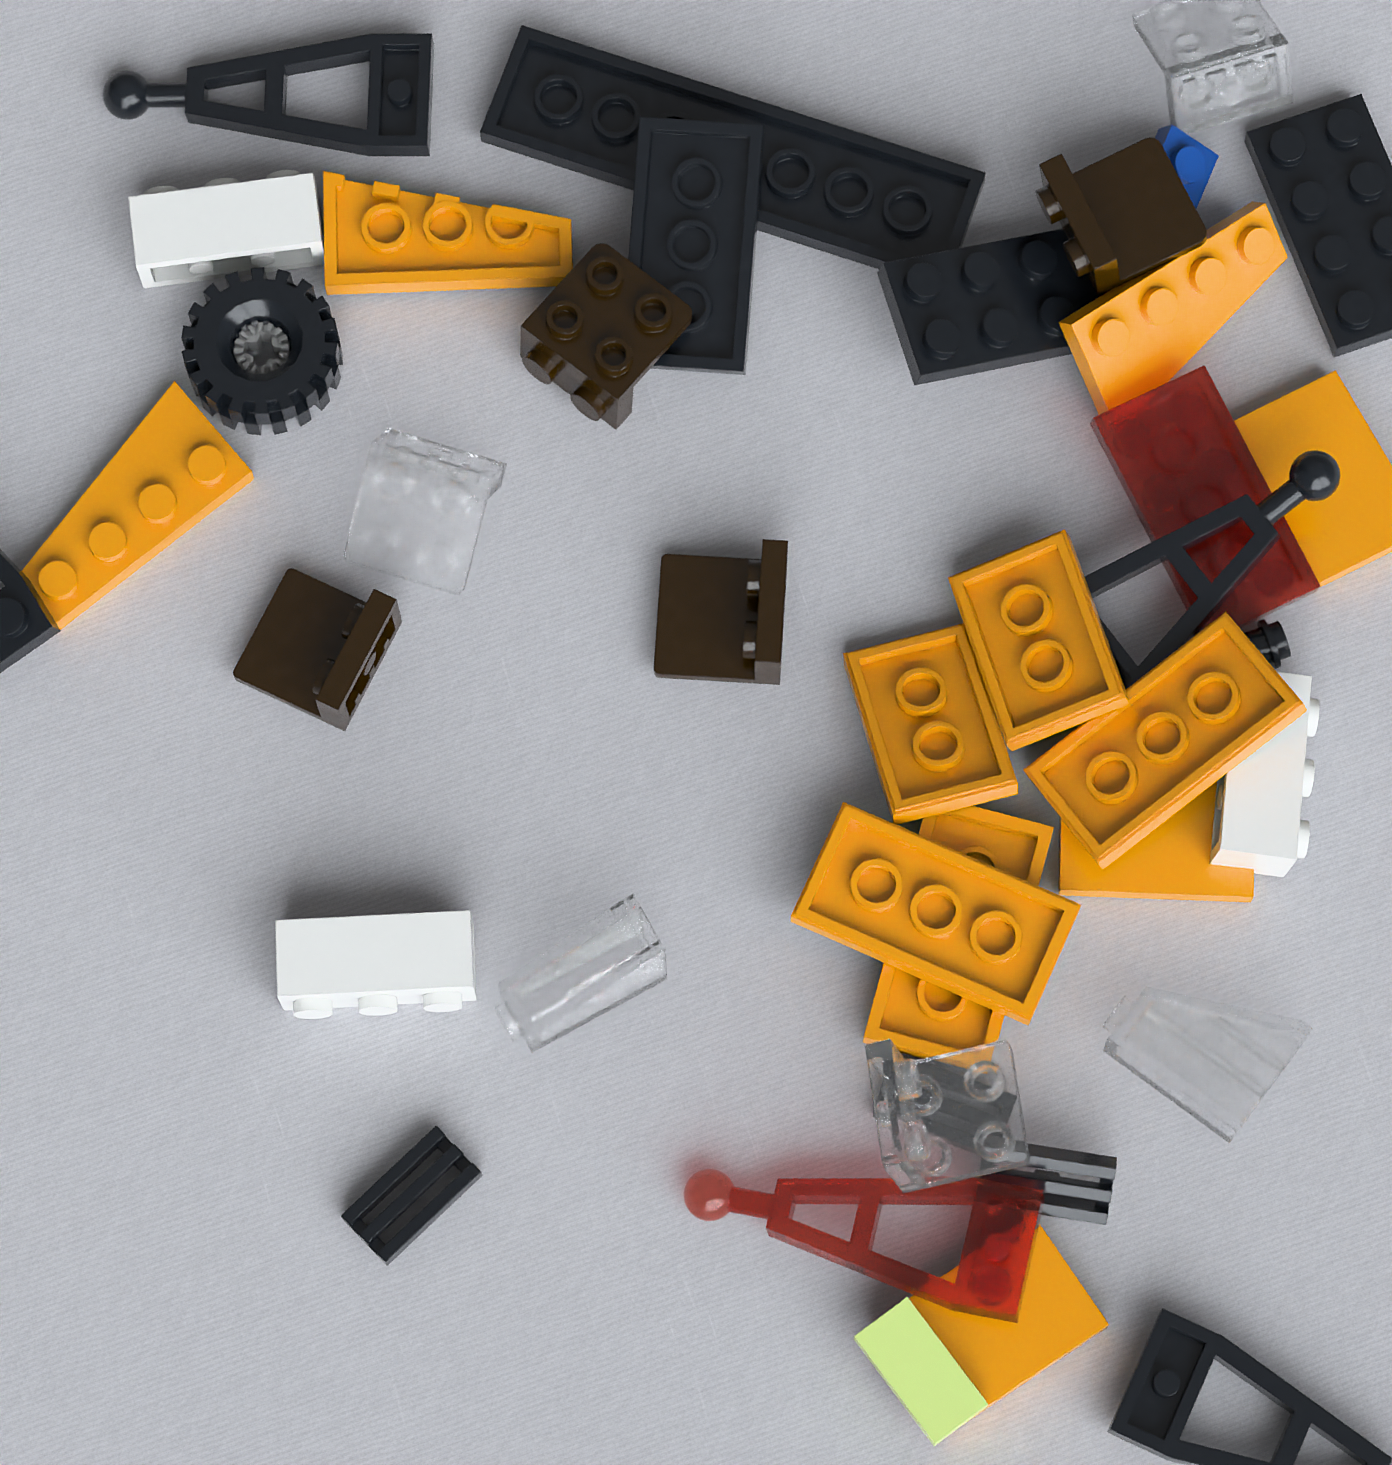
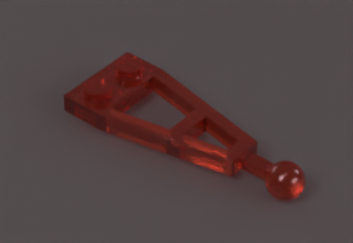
[683,1169,1045,1323]

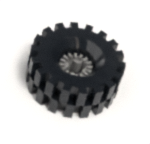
[181,267,343,435]

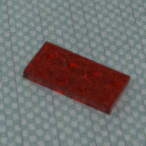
[1090,365,1321,633]

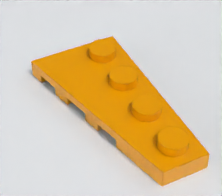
[323,171,573,295]
[1059,201,1288,434]
[22,381,254,630]

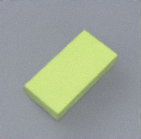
[854,1297,988,1446]

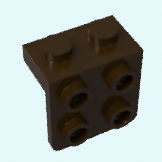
[1035,137,1207,296]
[520,243,692,430]

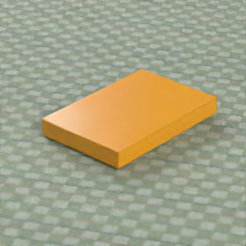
[1224,370,1392,589]
[948,529,1130,751]
[843,623,1018,825]
[1058,781,1254,902]
[909,1215,1109,1425]

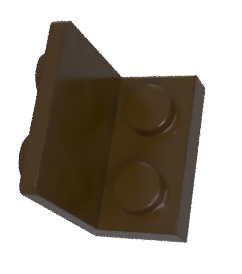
[654,539,788,685]
[233,568,402,731]

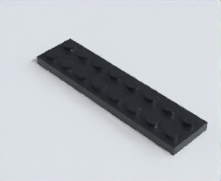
[480,25,986,269]

